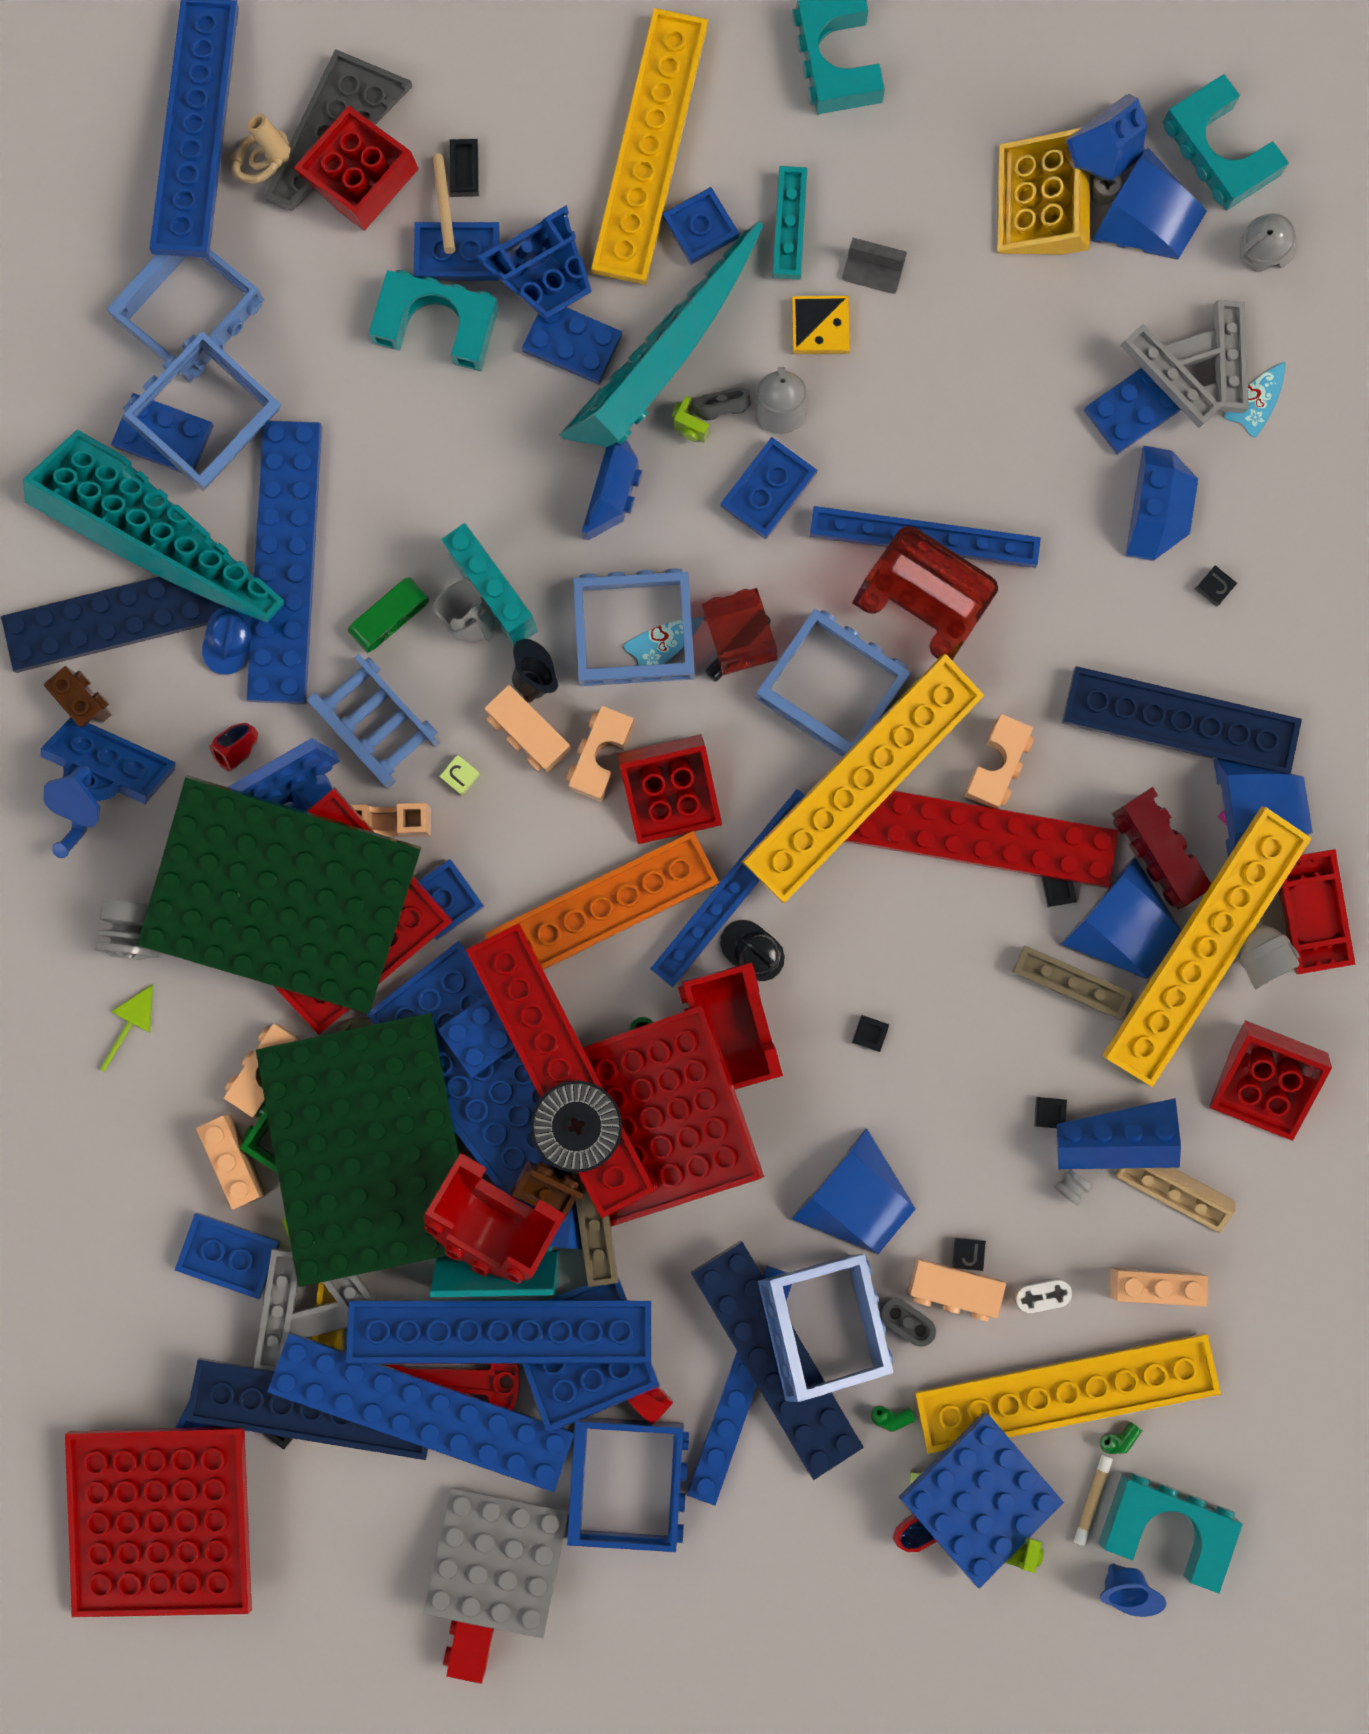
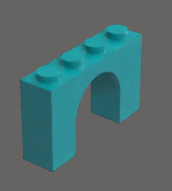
[792,0,885,115]
[1162,74,1289,211]
[368,270,499,371]
[441,523,538,646]
[1098,1473,1243,1594]

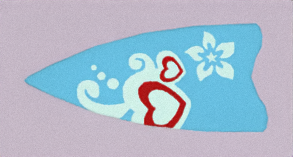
[1224,362,1285,437]
[624,617,704,666]

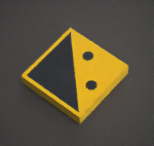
[792,296,850,354]

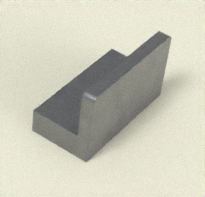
[842,237,907,294]

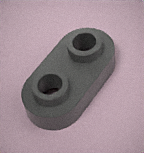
[694,388,751,420]
[880,1298,936,1347]

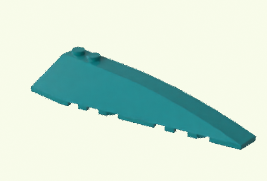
[559,221,763,447]
[23,430,284,623]

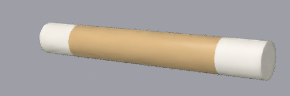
[1074,1454,1113,1546]

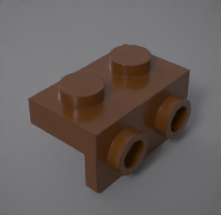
[44,666,112,727]
[510,1160,584,1220]

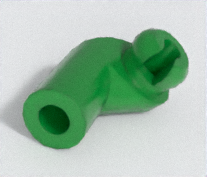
[871,1405,916,1432]
[1100,1422,1143,1454]

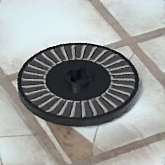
[531,1081,622,1173]

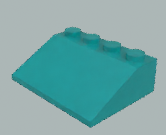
[430,1246,559,1297]

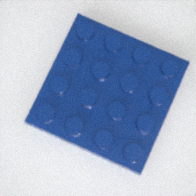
[522,1276,660,1433]
[898,1412,1064,1589]

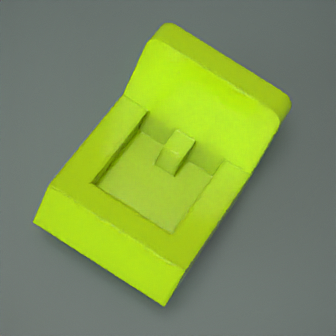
[671,396,710,443]
[1005,1537,1044,1573]

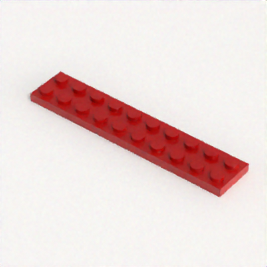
[844,790,1118,888]
[466,923,655,1219]

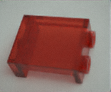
[702,588,778,676]

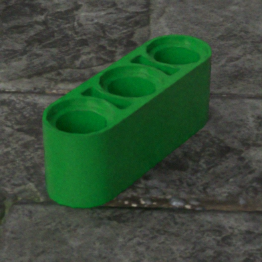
[348,577,429,653]

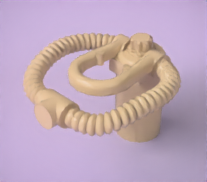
[229,114,291,184]

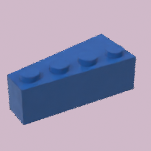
[1057,1098,1181,1170]

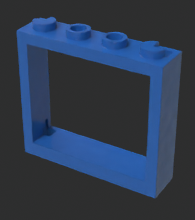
[567,1417,689,1552]

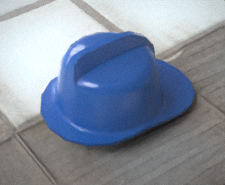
[202,606,251,675]
[1100,1563,1167,1617]

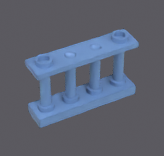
[307,654,439,789]

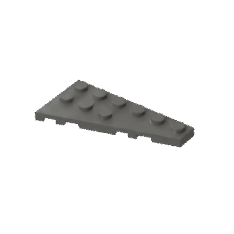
[265,49,413,211]

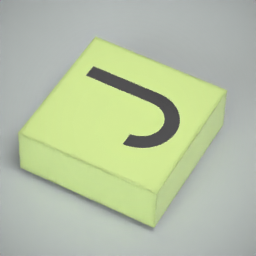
[439,755,481,796]

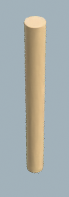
[432,154,455,254]

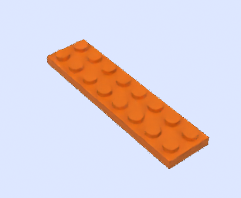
[484,831,719,970]

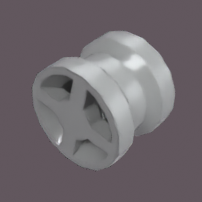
[1090,175,1122,205]
[1054,1169,1093,1206]

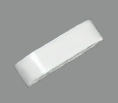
[1014,1279,1072,1313]

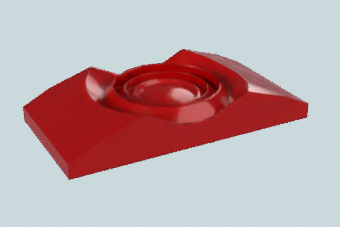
[1278,849,1356,975]

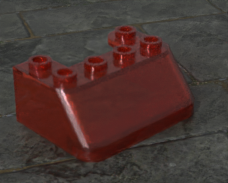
[852,526,998,660]

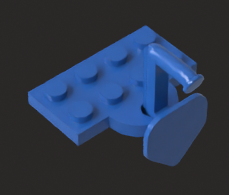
[40,717,176,859]
[228,738,340,811]

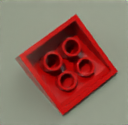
[294,105,419,231]
[617,734,722,844]
[1209,1020,1332,1141]

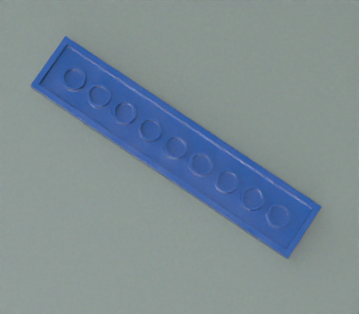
[149,0,239,258]
[247,421,322,704]
[346,1301,651,1364]
[267,1332,575,1492]

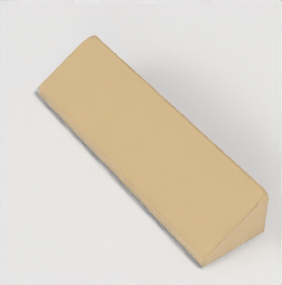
[1115,1168,1235,1233]

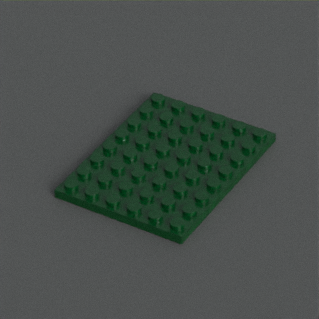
[137,775,421,1014]
[256,1013,459,1287]

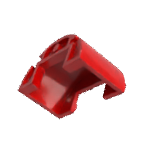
[678,962,783,1090]
[424,1153,566,1284]

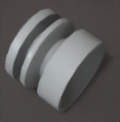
[95,900,159,960]

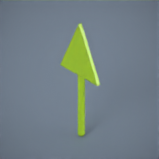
[100,984,153,1072]

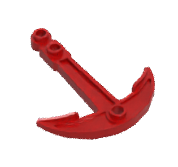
[383,1364,520,1410]

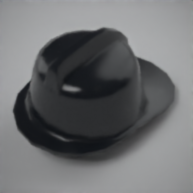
[512,639,558,703]
[720,920,785,981]

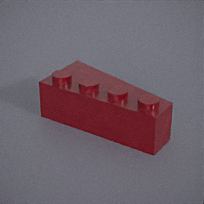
[1112,787,1211,909]

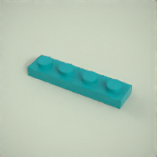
[772,166,807,280]

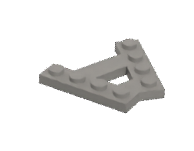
[1120,300,1249,428]
[253,1248,377,1371]

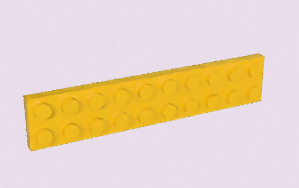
[591,8,708,285]
[741,654,985,903]
[1102,806,1312,1088]
[914,1333,1221,1454]

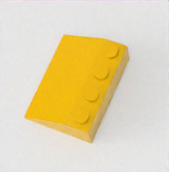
[997,128,1090,255]

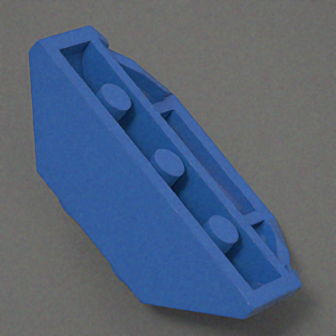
[1066,94,1147,181]
[581,439,642,540]
[1125,446,1198,561]

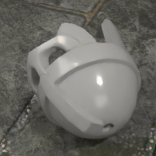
[1240,213,1296,272]
[756,367,807,434]
[432,578,495,642]
[1239,924,1300,990]

